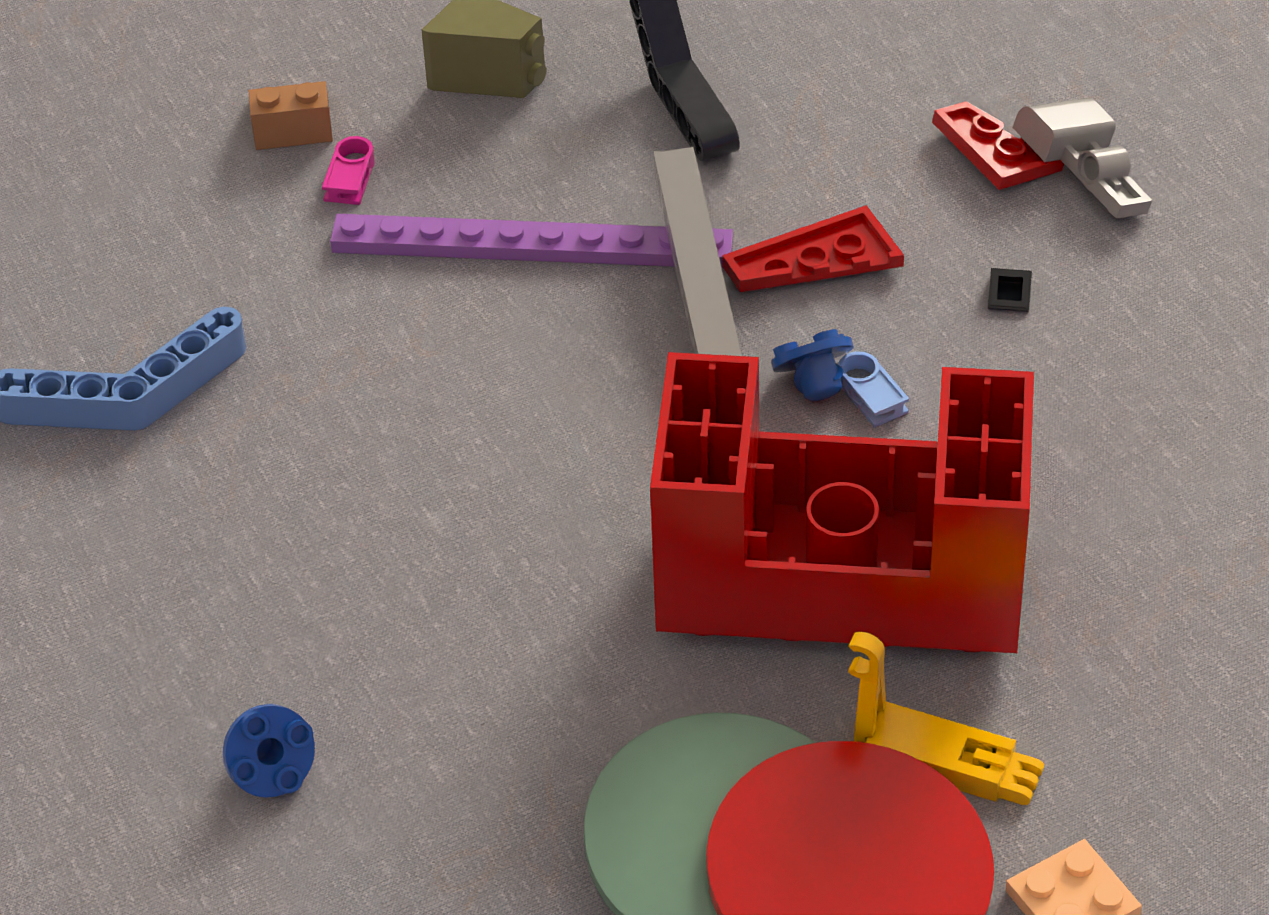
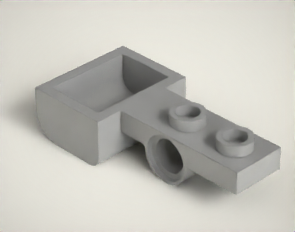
[1012,98,1153,219]

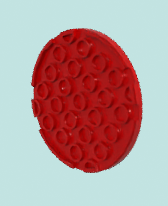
[706,741,994,915]

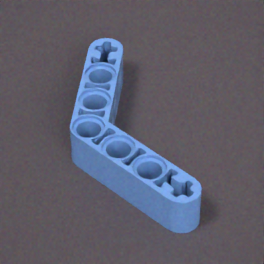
[0,307,247,431]

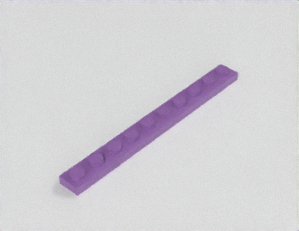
[330,214,733,269]

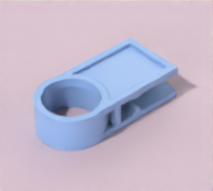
[838,351,909,428]

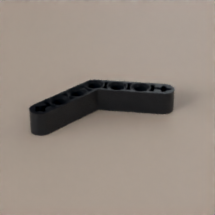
[629,0,740,161]

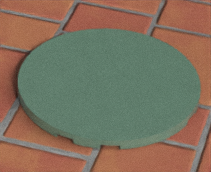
[584,712,816,915]

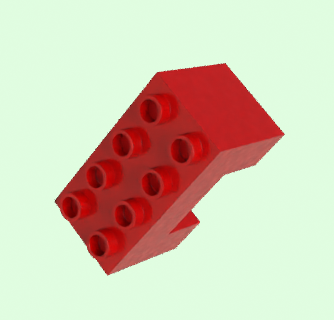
[650,352,1034,654]

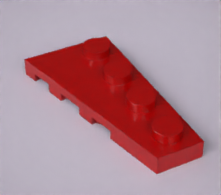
[722,205,904,292]

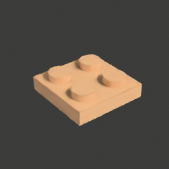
[1006,839,1142,915]

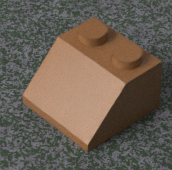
[248,81,333,150]

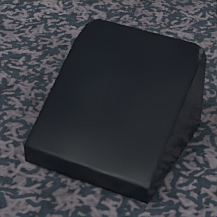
[988,268,1032,312]

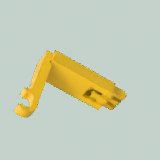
[848,632,1045,805]

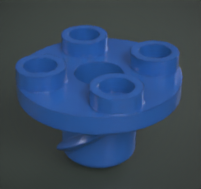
[771,329,854,401]
[223,704,315,798]

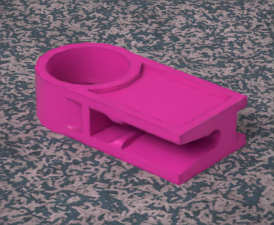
[322,136,375,205]

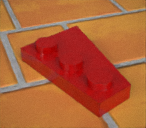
[932,101,1064,190]

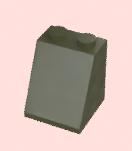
[421,0,547,98]

